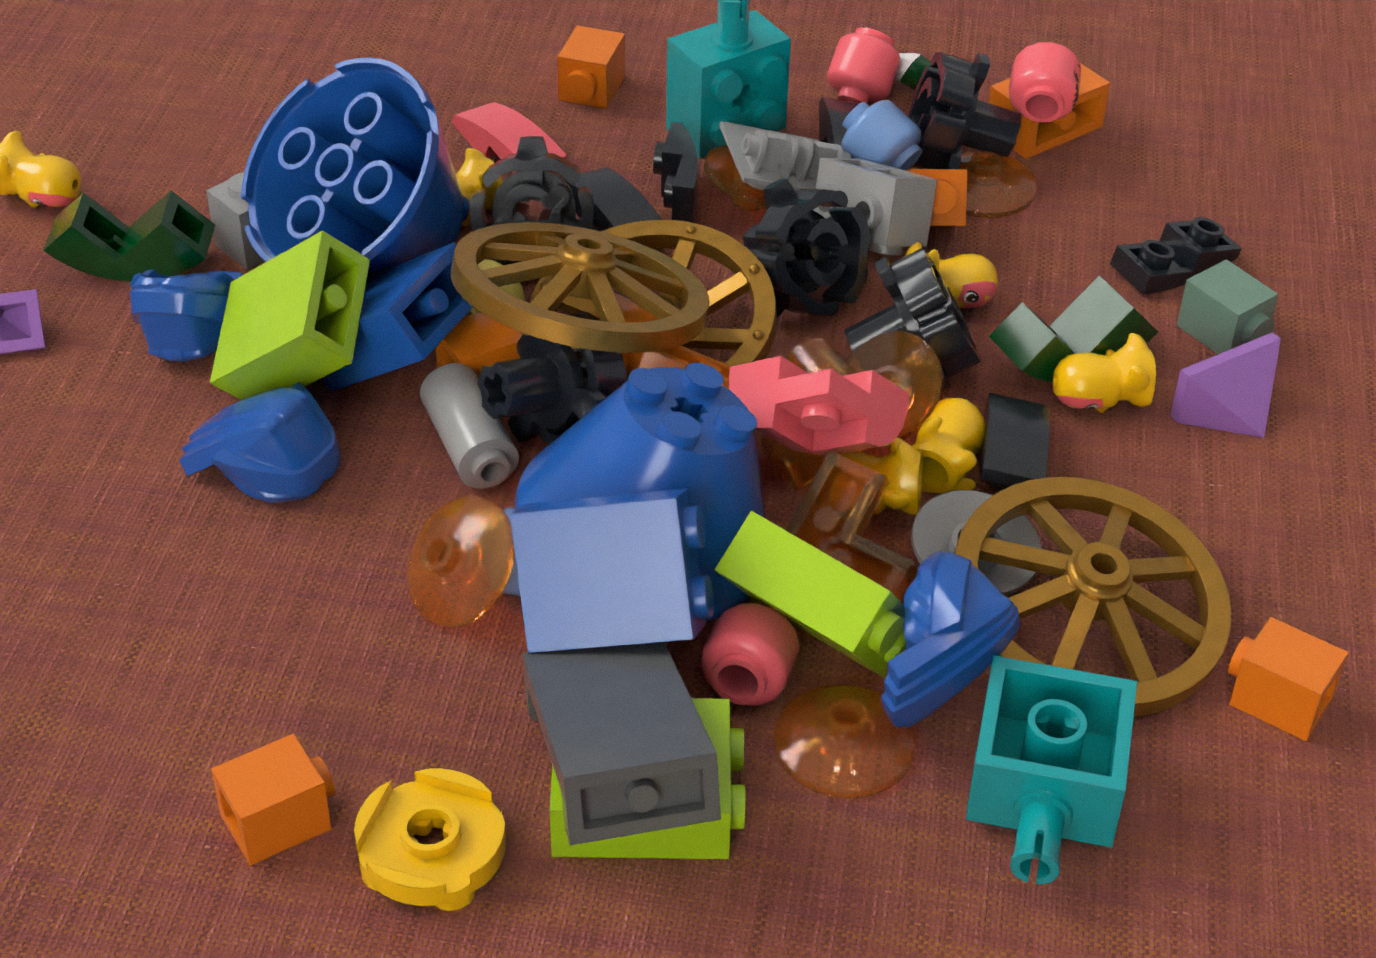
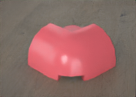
[729,356,910,456]

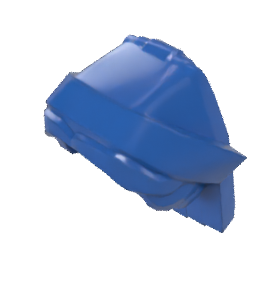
[129,269,243,362]
[179,382,341,503]
[881,551,1020,728]

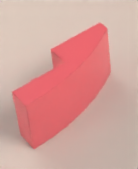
[452,102,567,174]

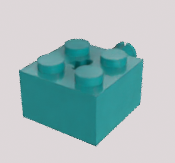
[666,0,791,158]
[965,655,1137,885]

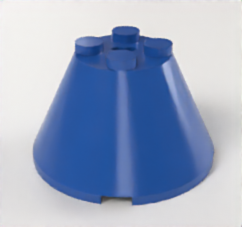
[241,57,470,277]
[515,363,766,621]

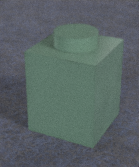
[1177,259,1279,354]

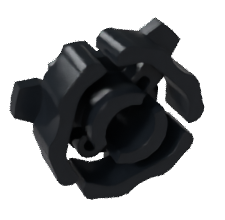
[908,52,1021,170]
[470,136,601,265]
[742,179,871,318]
[844,247,982,392]
[477,312,627,445]

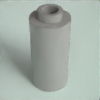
[420,363,519,489]

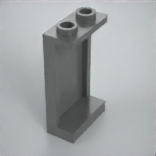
[522,642,721,845]

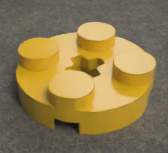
[354,768,506,911]

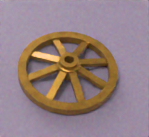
[529,220,777,366]
[451,222,710,354]
[954,477,1231,717]

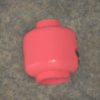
[827,27,901,104]
[1009,42,1081,122]
[701,603,800,706]

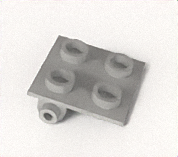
[719,121,851,191]

